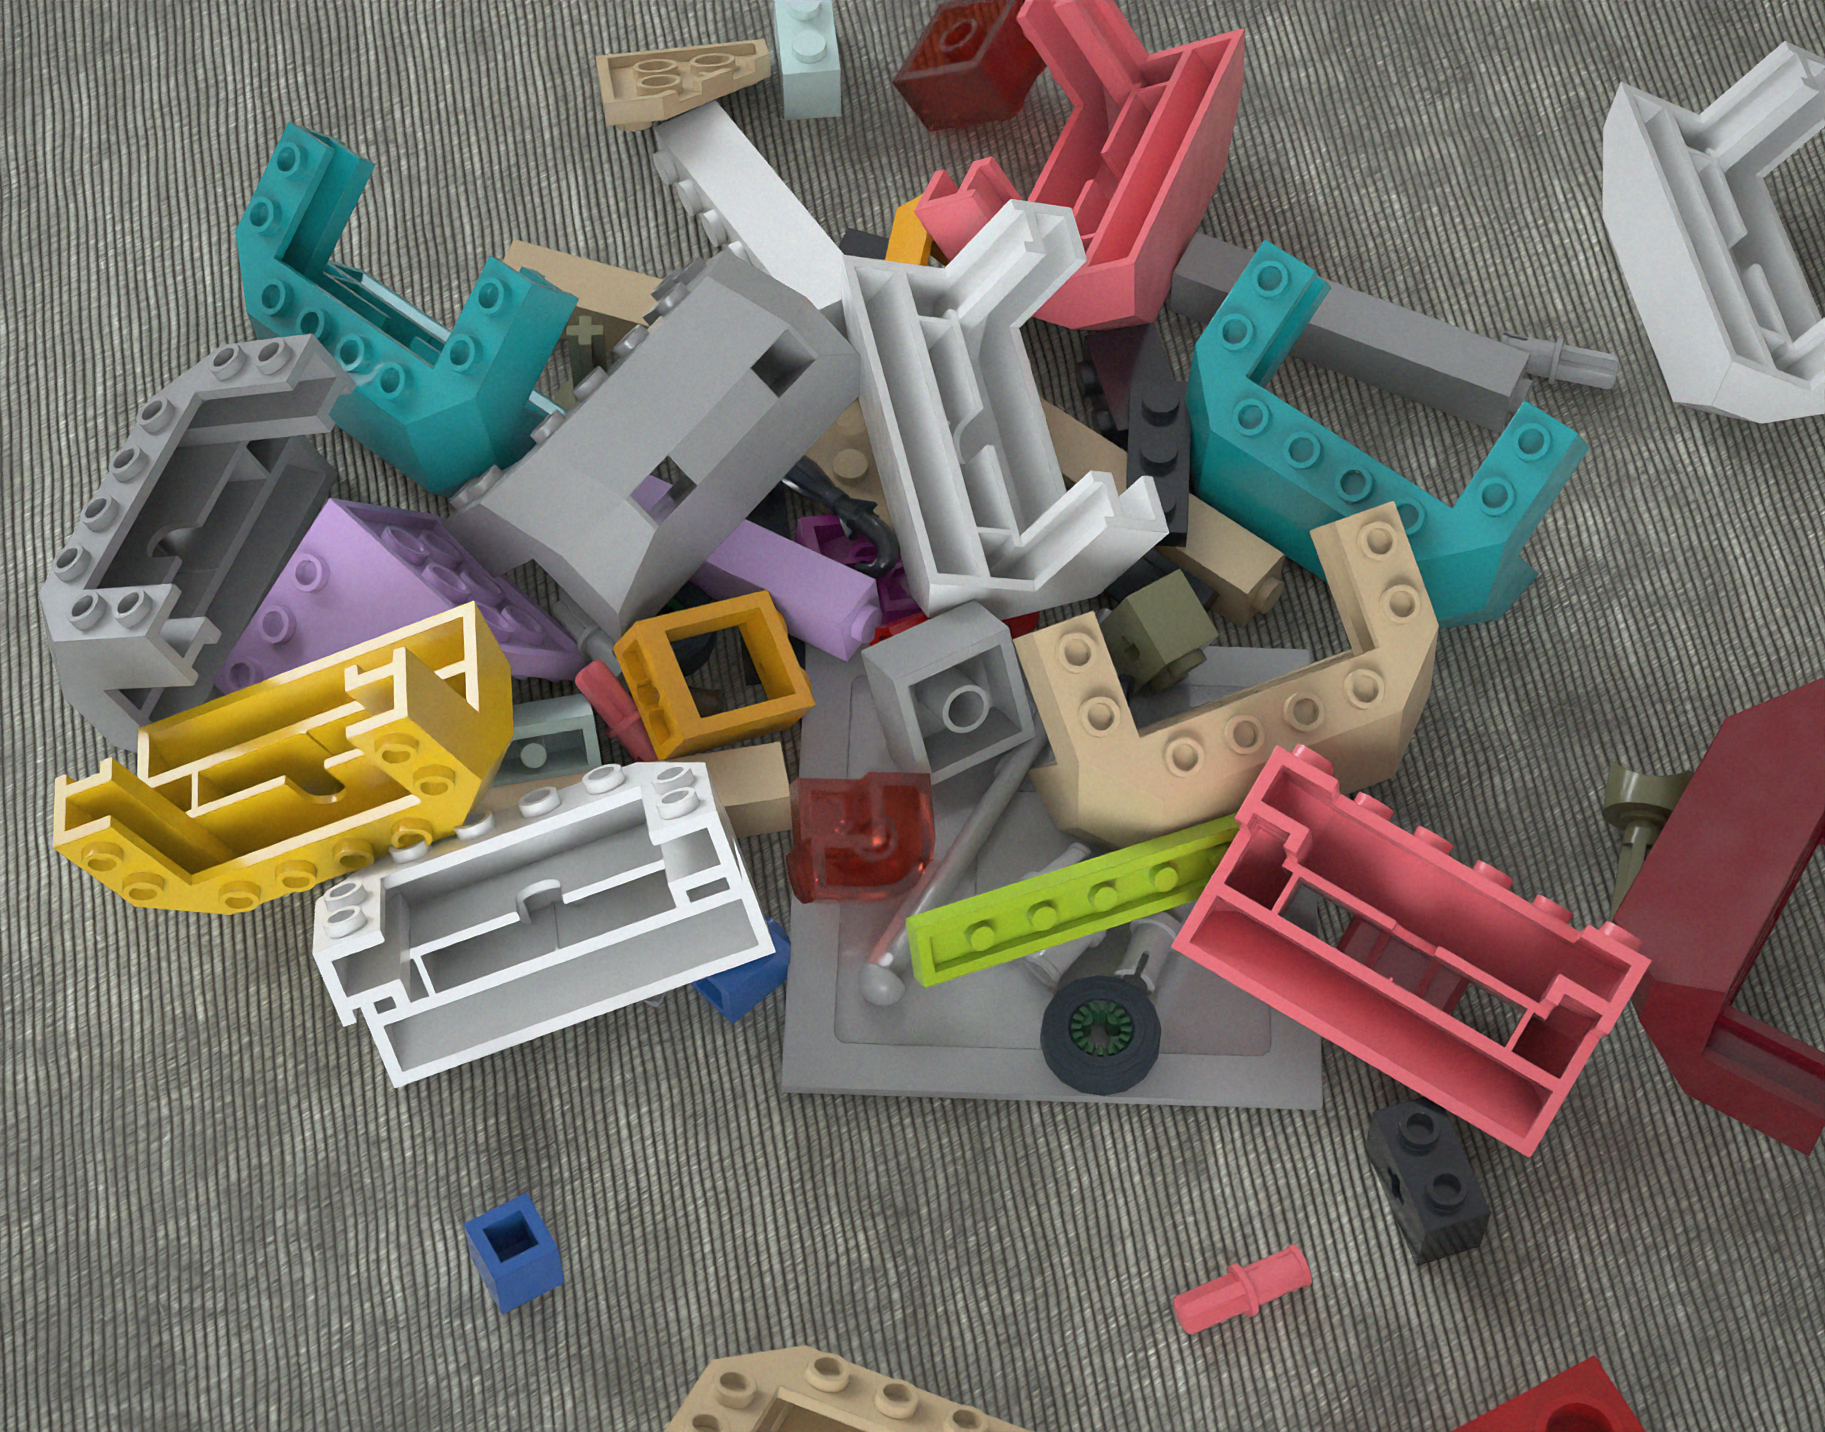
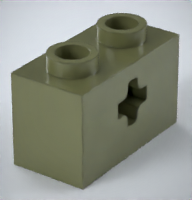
[1099,569,1220,695]

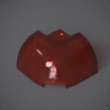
[786,772,936,905]

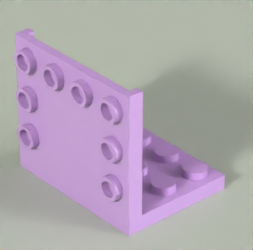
[212,498,591,695]

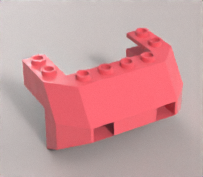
[914,0,1245,331]
[1171,743,1652,1158]

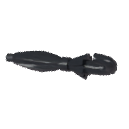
[781,455,900,579]

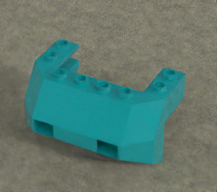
[235,122,579,498]
[1184,239,1590,629]

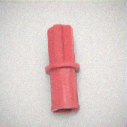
[575,659,659,763]
[1173,1244,1312,1334]

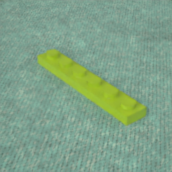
[905,813,1240,988]

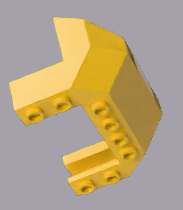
[53,601,514,915]

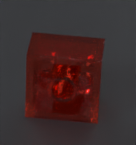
[892,0,1047,132]

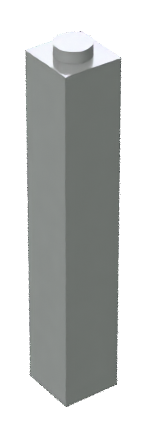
[1169,231,1534,433]

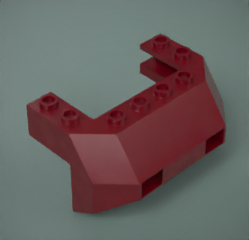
[1611,678,1825,1156]

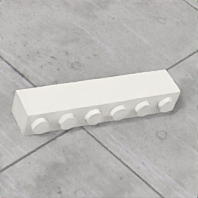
[653,100,848,341]

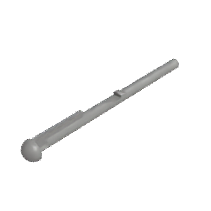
[857,608,1112,1006]

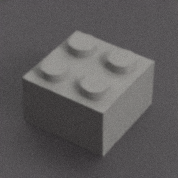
[861,599,1037,789]

